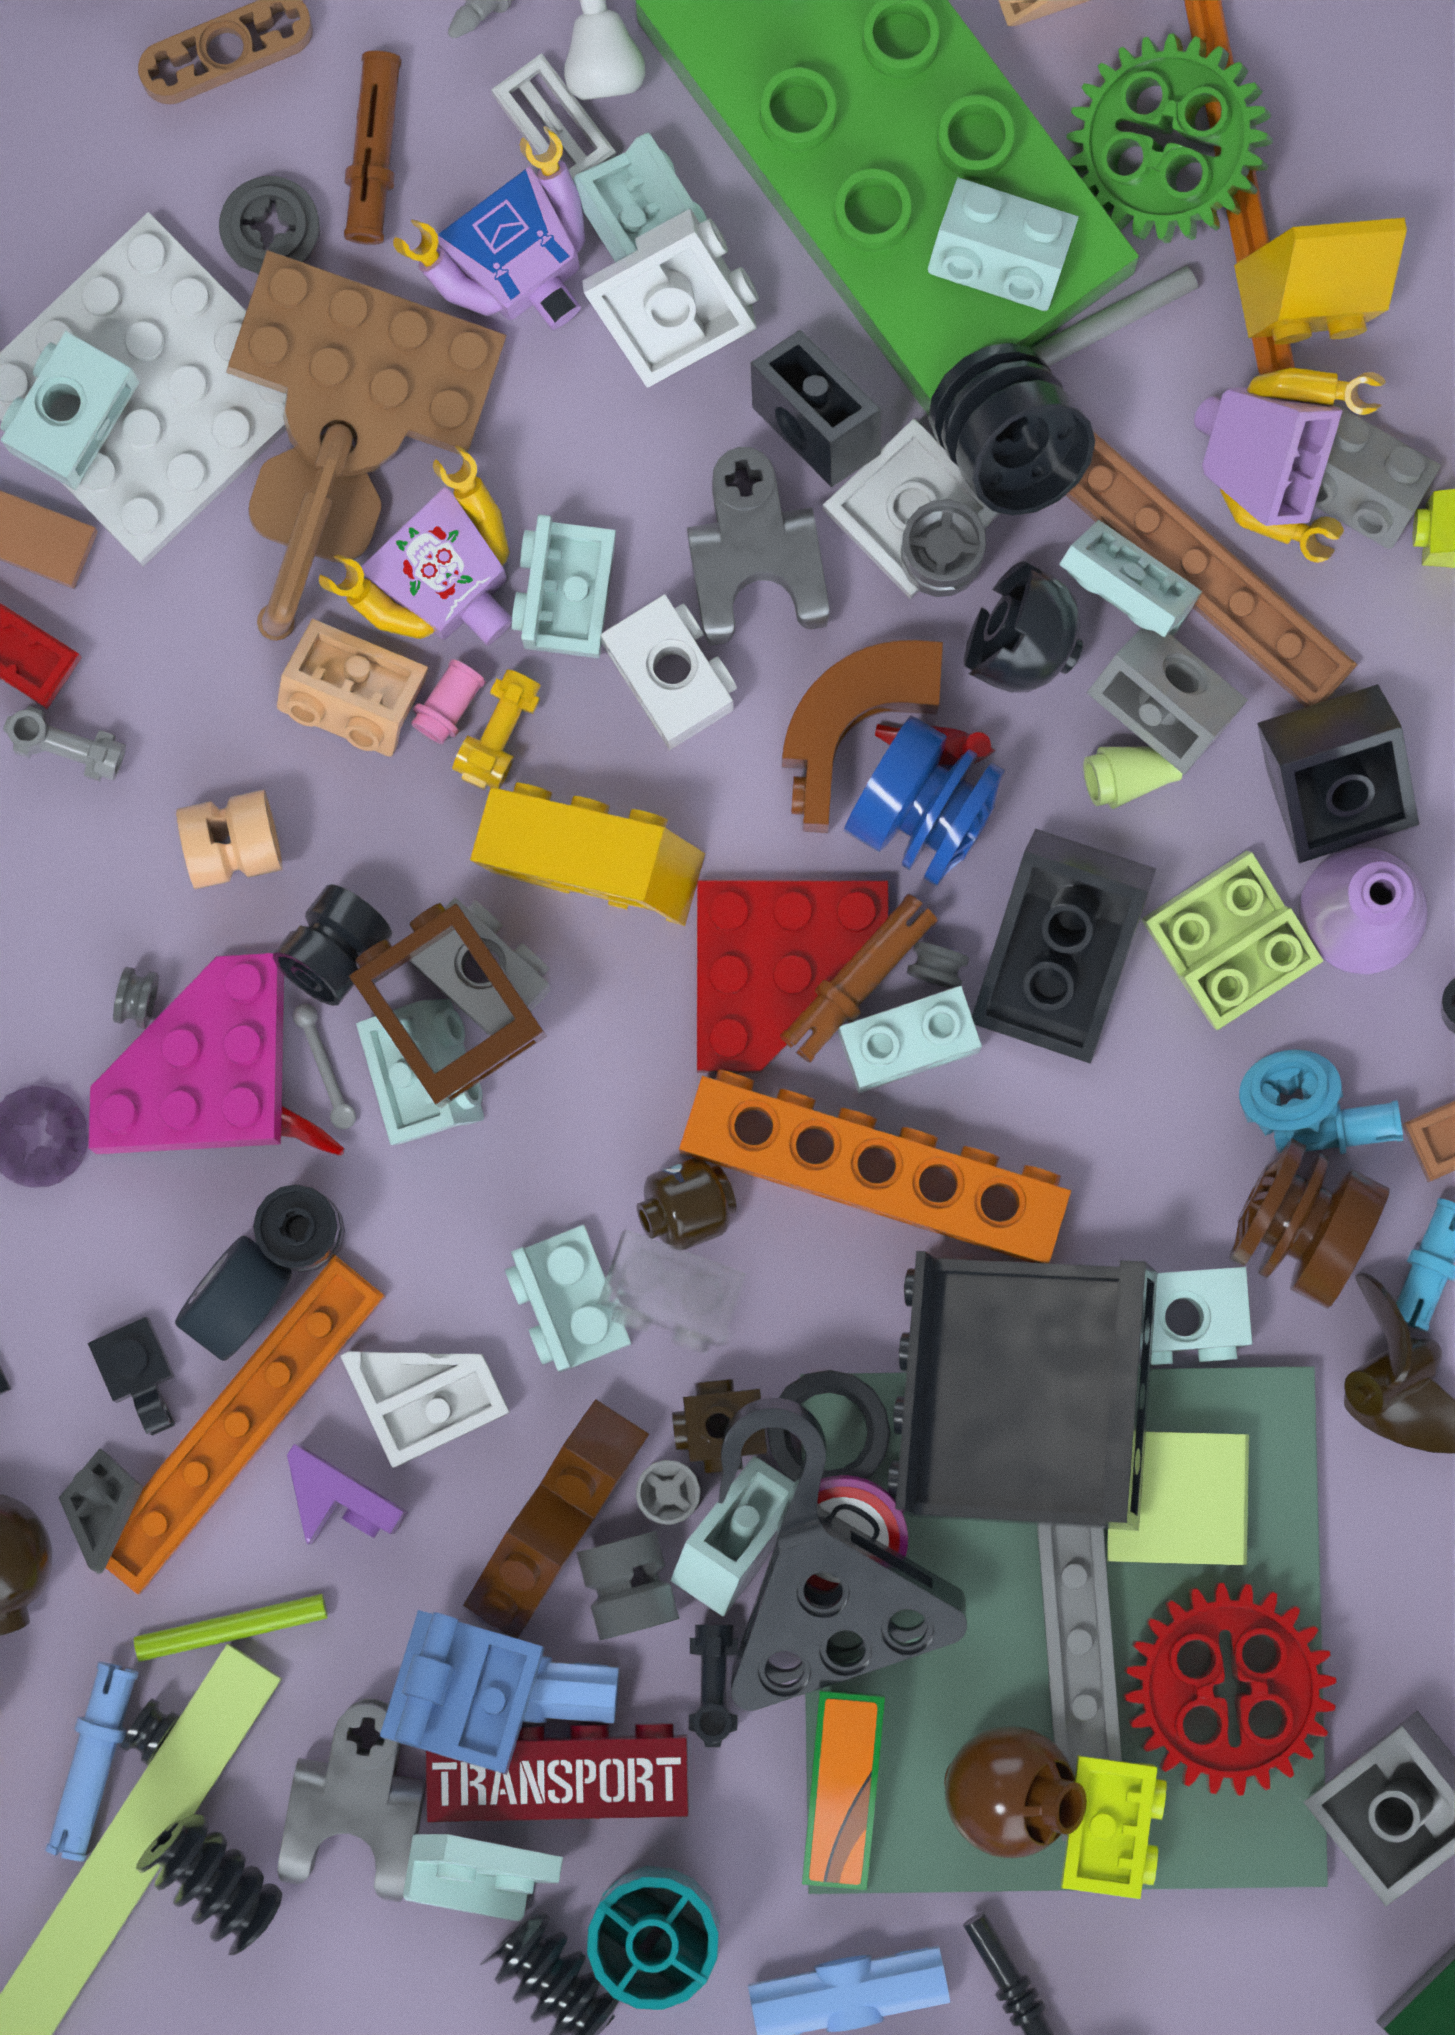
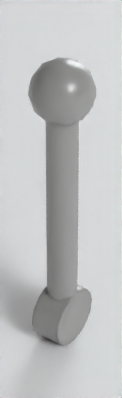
[292,1003,356,1130]

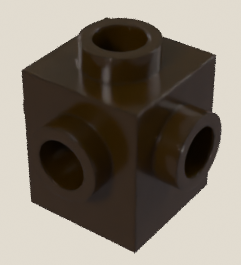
[672,1379,767,1473]

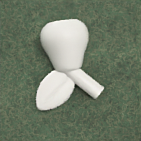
[564,0,645,100]

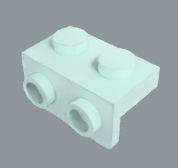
[573,133,707,262]
[928,177,1079,311]
[512,514,616,658]

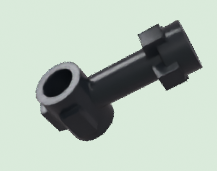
[689,1625,738,1747]

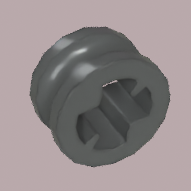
[906,942,969,989]
[113,966,159,1029]

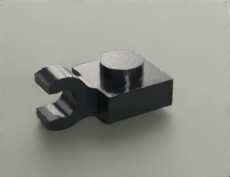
[88,1317,176,1436]

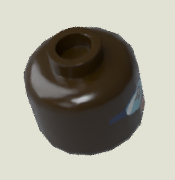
[636,1158,737,1251]

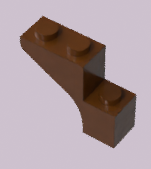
[463,1399,649,1639]

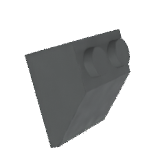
[1303,1710,1455,1907]

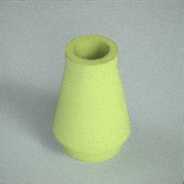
[1083,746,1182,809]

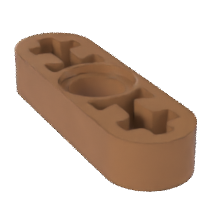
[138,0,313,105]

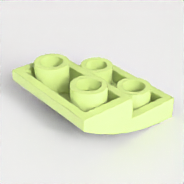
[1141,850,1323,1030]
[1107,1432,1249,1565]

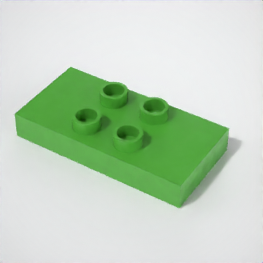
[635,0,1139,416]

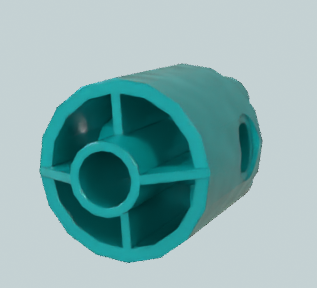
[587,1866,720,2010]

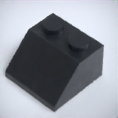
[1257,684,1419,863]

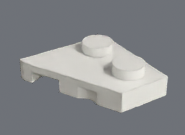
[340,1351,510,1468]

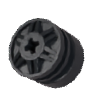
[928,343,1096,516]

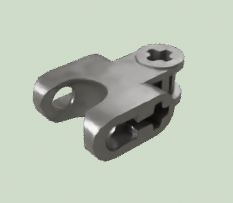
[687,447,830,646]
[277,1699,426,1902]

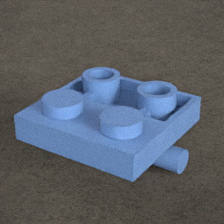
[380,1610,545,1775]

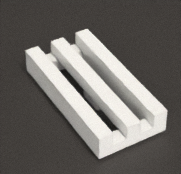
[491,53,616,179]

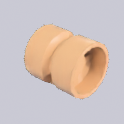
[176,790,283,890]

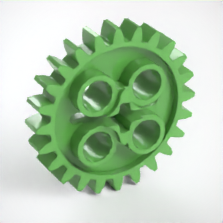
[1066,34,1273,243]

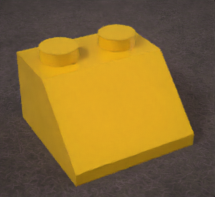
[1234,217,1407,345]

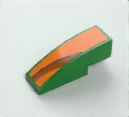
[802,1689,885,1890]

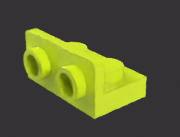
[1061,1755,1167,1899]

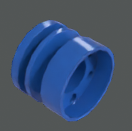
[844,715,1005,886]

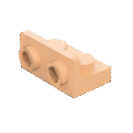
[277,618,428,757]

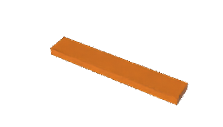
[105,1255,386,1595]

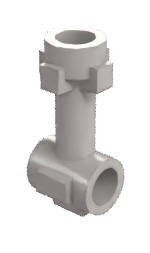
[3,706,126,782]

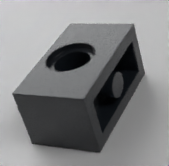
[750,330,881,487]

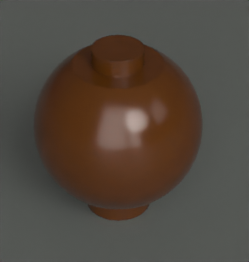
[944,1726,1087,1858]

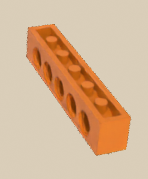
[679,1070,1072,1263]

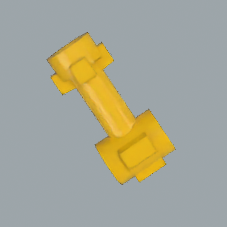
[452,669,541,791]

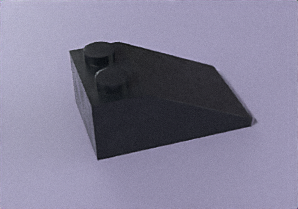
[972,828,1157,1064]

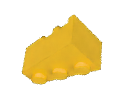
[470,782,706,926]

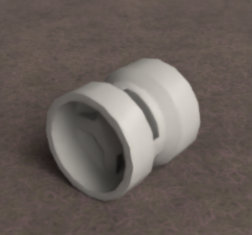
[636,1460,701,1525]

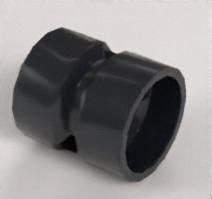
[273,884,393,1006]
[253,1184,345,1272]

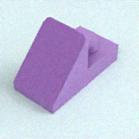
[287,1444,408,1544]

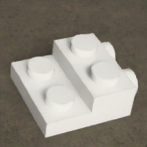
[582,208,759,388]

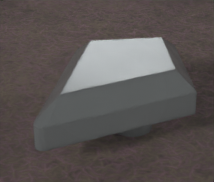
[59,1448,143,1574]

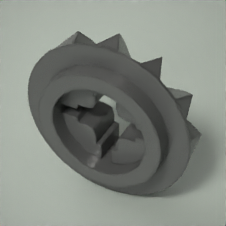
[219,176,320,275]

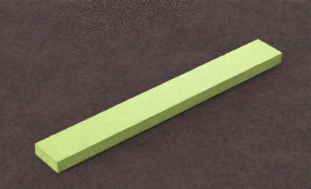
[0,1644,283,2035]

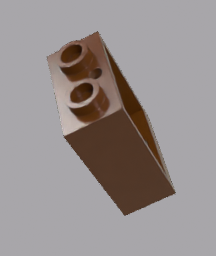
[349,903,547,1108]

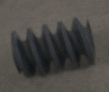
[136,1814,282,1955]
[480,1913,619,2035]

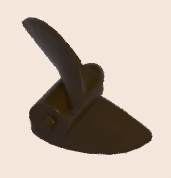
[1344,1273,1455,1454]

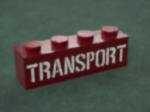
[426,1723,689,1822]

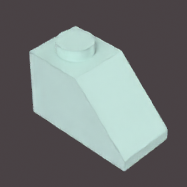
[670,1456,795,1617]

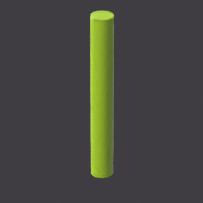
[133,1594,328,1662]

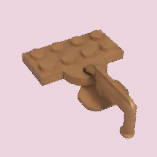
[226,250,507,641]

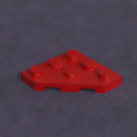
[697,880,888,1073]

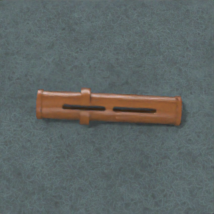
[344,51,402,245]
[780,894,938,1063]

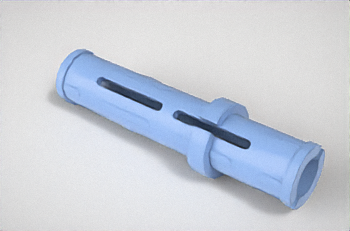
[45,1662,139,1861]

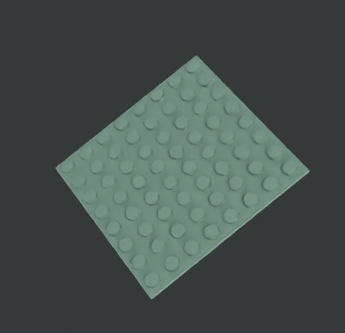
[800,1366,1328,1894]

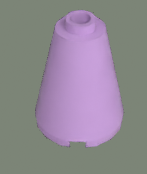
[1299,847,1427,975]

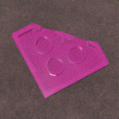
[88,953,284,1154]

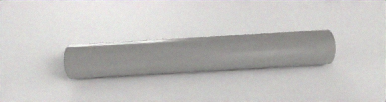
[1031,266,1198,366]

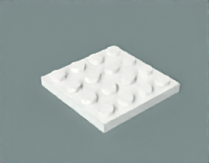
[0,212,286,567]

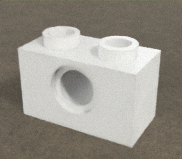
[600,594,737,751]

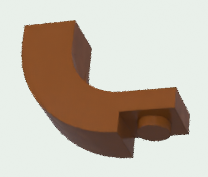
[782,640,943,833]

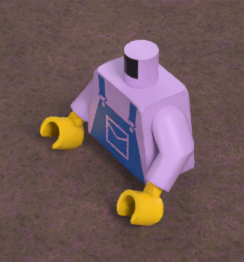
[393,126,585,330]

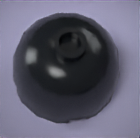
[963,561,1083,693]

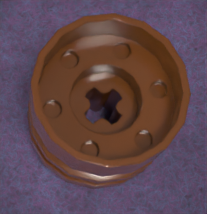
[1229,1138,1390,1309]

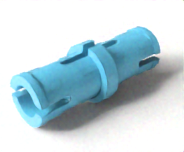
[1396,1198,1455,1332]

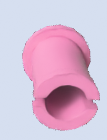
[411,659,486,744]

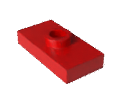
[0,603,82,710]

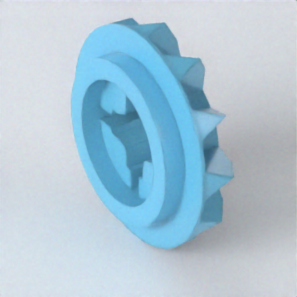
[1239,1050,1343,1139]

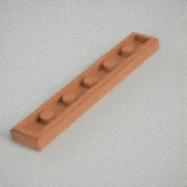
[1065,431,1357,707]

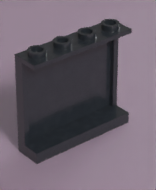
[888,1251,1158,1531]

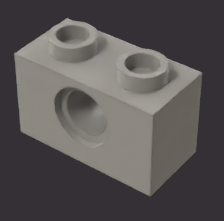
[1087,628,1248,774]
[409,897,552,1036]

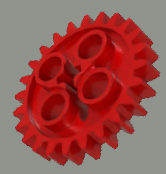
[1123,1582,1337,1796]

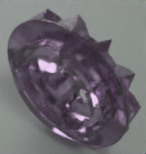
[0,1085,89,1188]

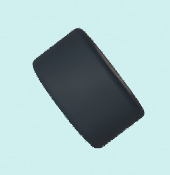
[175,1236,292,1361]

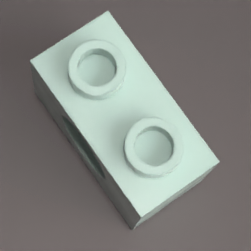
[0,331,140,490]
[1151,1267,1252,1366]

